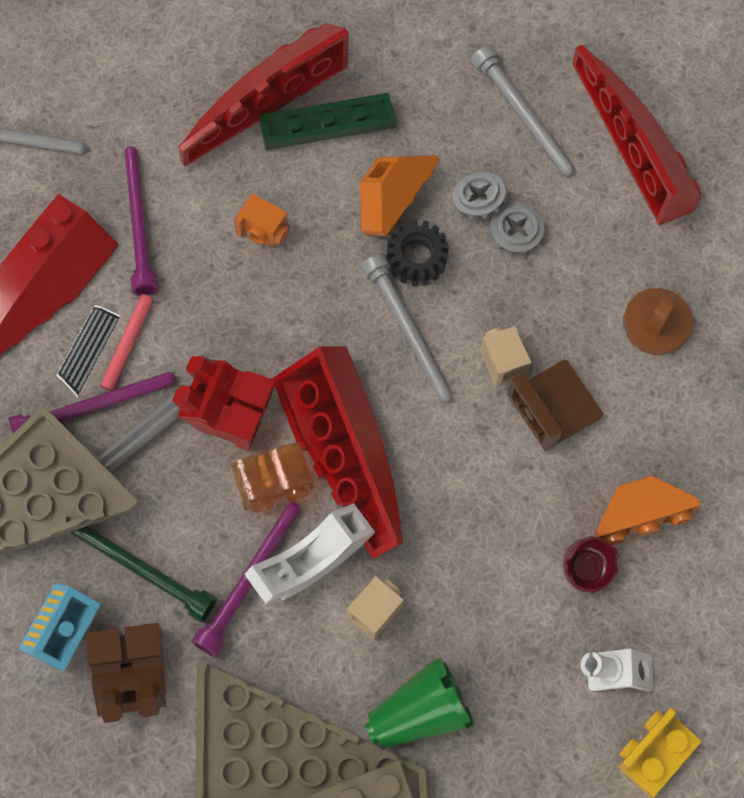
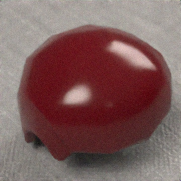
[563,536,619,593]

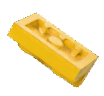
[617,707,702,798]

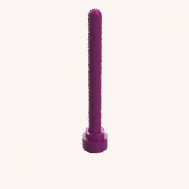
[124,146,159,296]
[8,372,176,433]
[191,502,300,657]

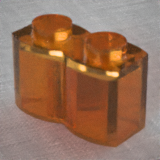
[231,442,313,513]

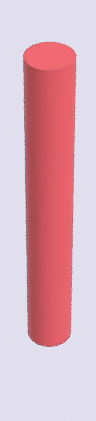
[100,294,154,391]

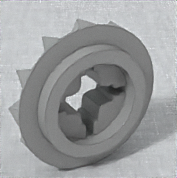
[452,172,507,220]
[490,203,544,254]

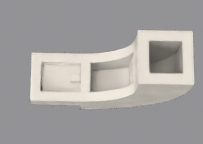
[245,503,375,604]

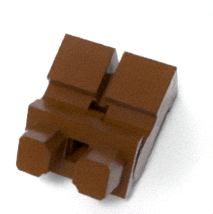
[85,623,166,723]

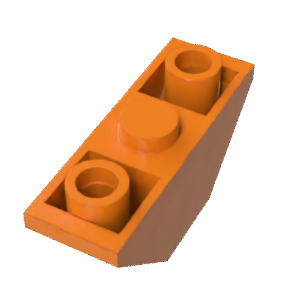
[360,155,440,236]
[592,476,701,546]

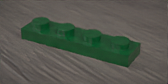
[259,92,396,151]

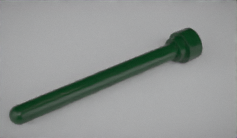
[69,526,217,623]

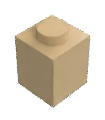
[480,326,531,386]
[346,576,404,640]

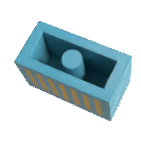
[18,583,101,672]

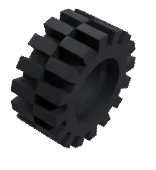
[386,220,449,286]

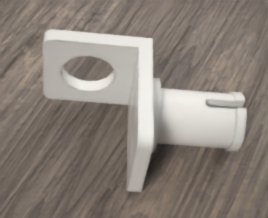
[581,649,654,692]

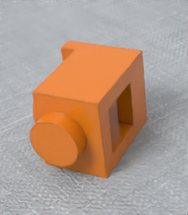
[234,193,290,247]

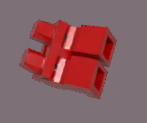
[172,356,275,452]

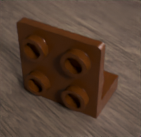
[507,360,603,451]

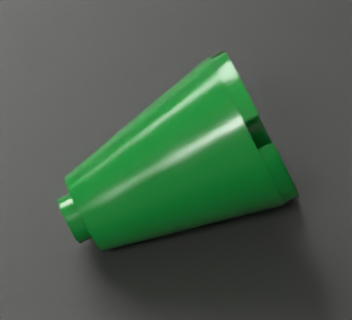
[364,656,475,748]

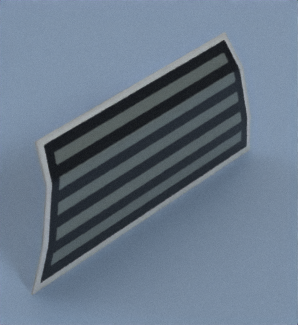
[56,305,120,397]

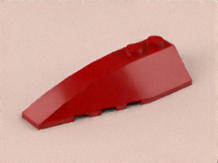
[179,23,349,167]
[572,45,701,225]
[0,194,118,355]
[272,346,403,559]

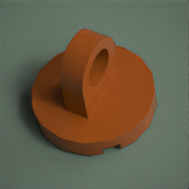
[623,288,693,355]

